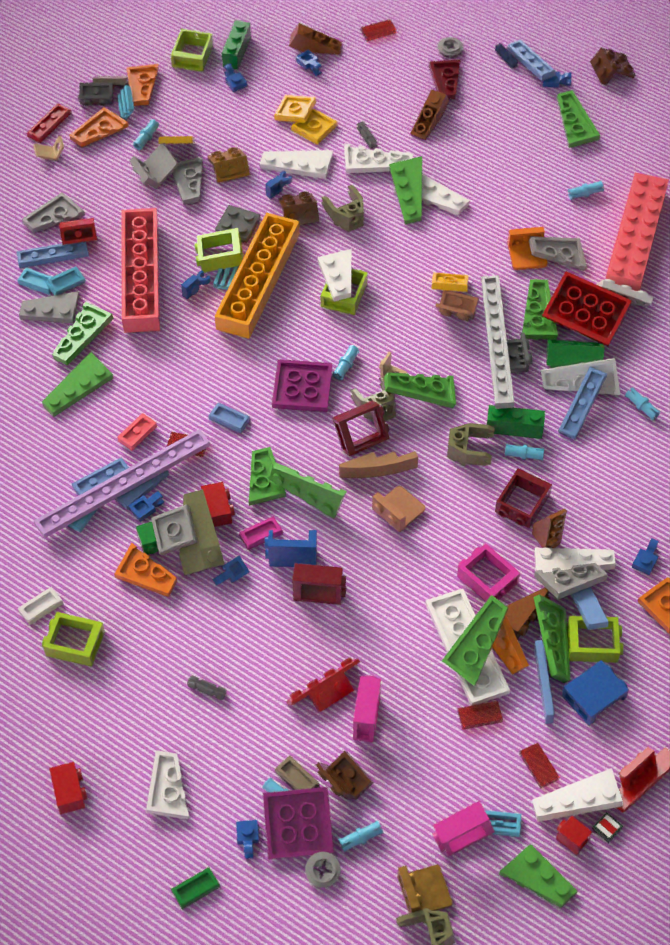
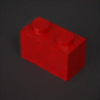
[59,218,97,245]
[201,482,235,527]
[49,761,88,815]

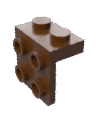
[590,47,636,85]
[278,191,319,225]
[316,751,374,800]

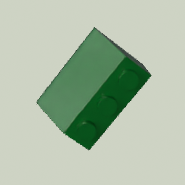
[546,339,605,368]

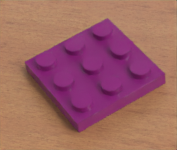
[272,359,333,412]
[263,787,334,860]

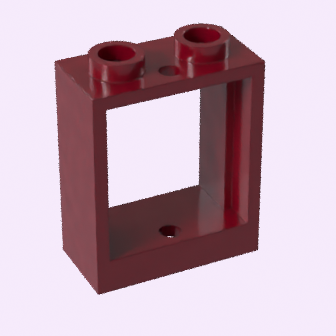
[332,401,390,456]
[495,468,552,528]
[292,563,346,605]

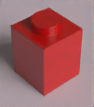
[556,815,592,855]

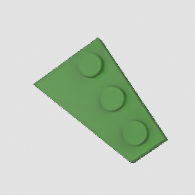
[248,447,286,506]
[499,844,577,908]

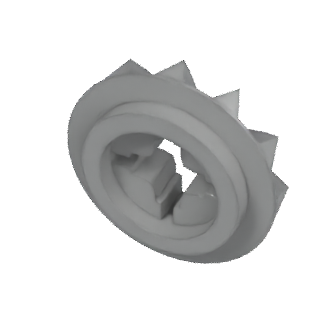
[437,37,463,58]
[305,852,340,888]

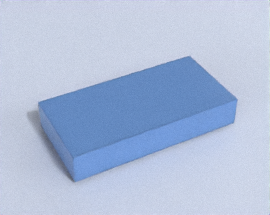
[208,402,250,434]

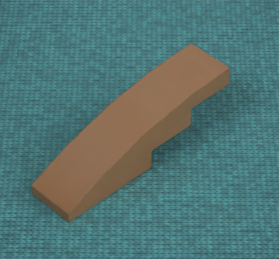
[339,451,418,478]

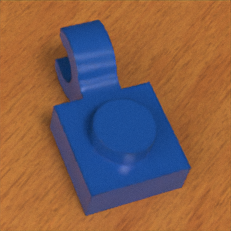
[296,50,322,76]
[224,63,247,93]
[543,71,572,88]
[265,171,292,199]
[181,270,211,299]
[128,491,164,522]
[632,538,659,575]
[212,555,250,586]
[236,820,259,859]

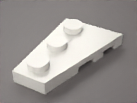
[318,249,352,301]
[596,279,653,307]
[146,750,189,819]

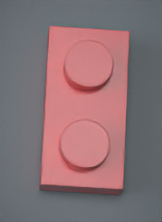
[117,413,157,451]

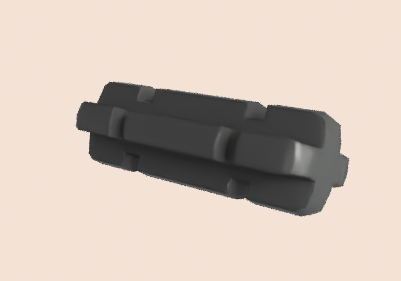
[357,121,377,149]
[187,675,227,700]

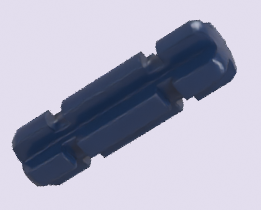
[495,43,518,68]

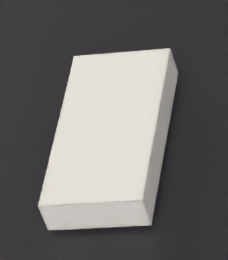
[18,587,63,625]

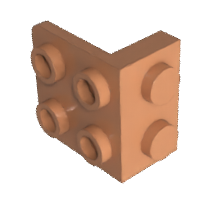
[435,290,479,321]
[372,486,425,532]

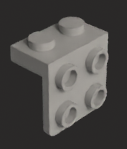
[129,144,178,189]

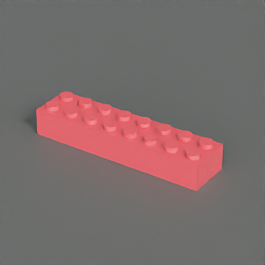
[606,172,669,292]
[121,208,160,333]

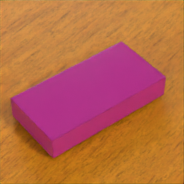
[239,516,283,550]

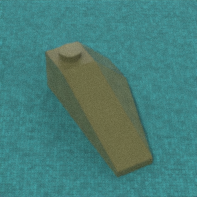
[179,490,225,576]

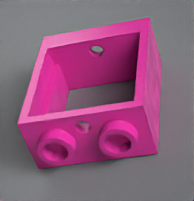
[457,543,520,602]
[353,675,381,743]
[432,800,495,857]

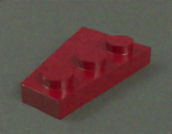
[429,59,461,100]

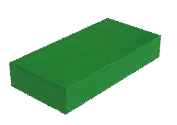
[171,867,220,910]

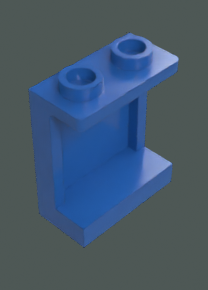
[264,530,317,567]
[562,660,629,726]

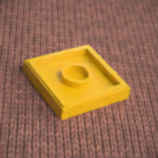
[274,95,316,123]
[291,108,338,145]
[158,136,195,144]
[431,272,468,292]

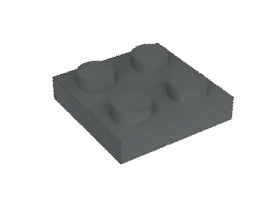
[215,205,261,243]

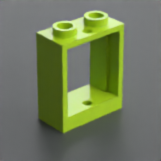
[171,29,213,72]
[194,228,243,273]
[320,268,368,315]
[42,612,105,667]
[567,616,623,663]

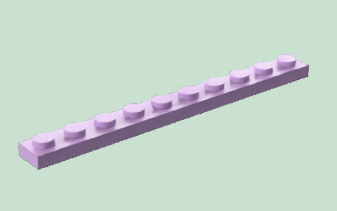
[34,429,210,539]

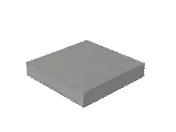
[151,504,198,555]

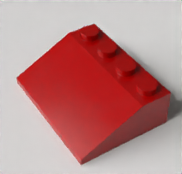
[542,271,632,346]

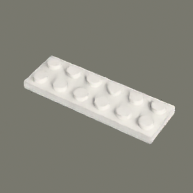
[426,589,510,706]

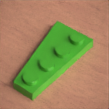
[557,90,600,148]
[522,279,558,339]
[42,352,113,417]
[269,463,347,519]

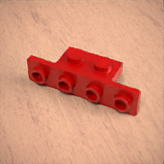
[286,657,360,712]
[616,747,670,813]

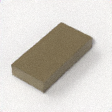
[92,76,127,85]
[275,755,319,790]

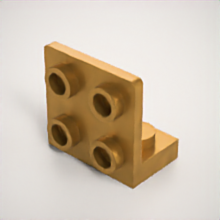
[207,147,250,183]
[397,864,452,913]

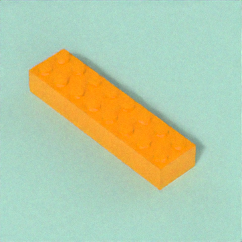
[214,212,300,339]

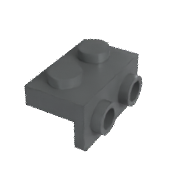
[78,83,113,106]
[507,333,532,373]

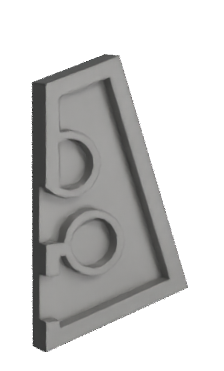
[172,157,203,205]
[22,192,85,233]
[529,237,587,271]
[19,291,79,324]
[534,563,608,599]

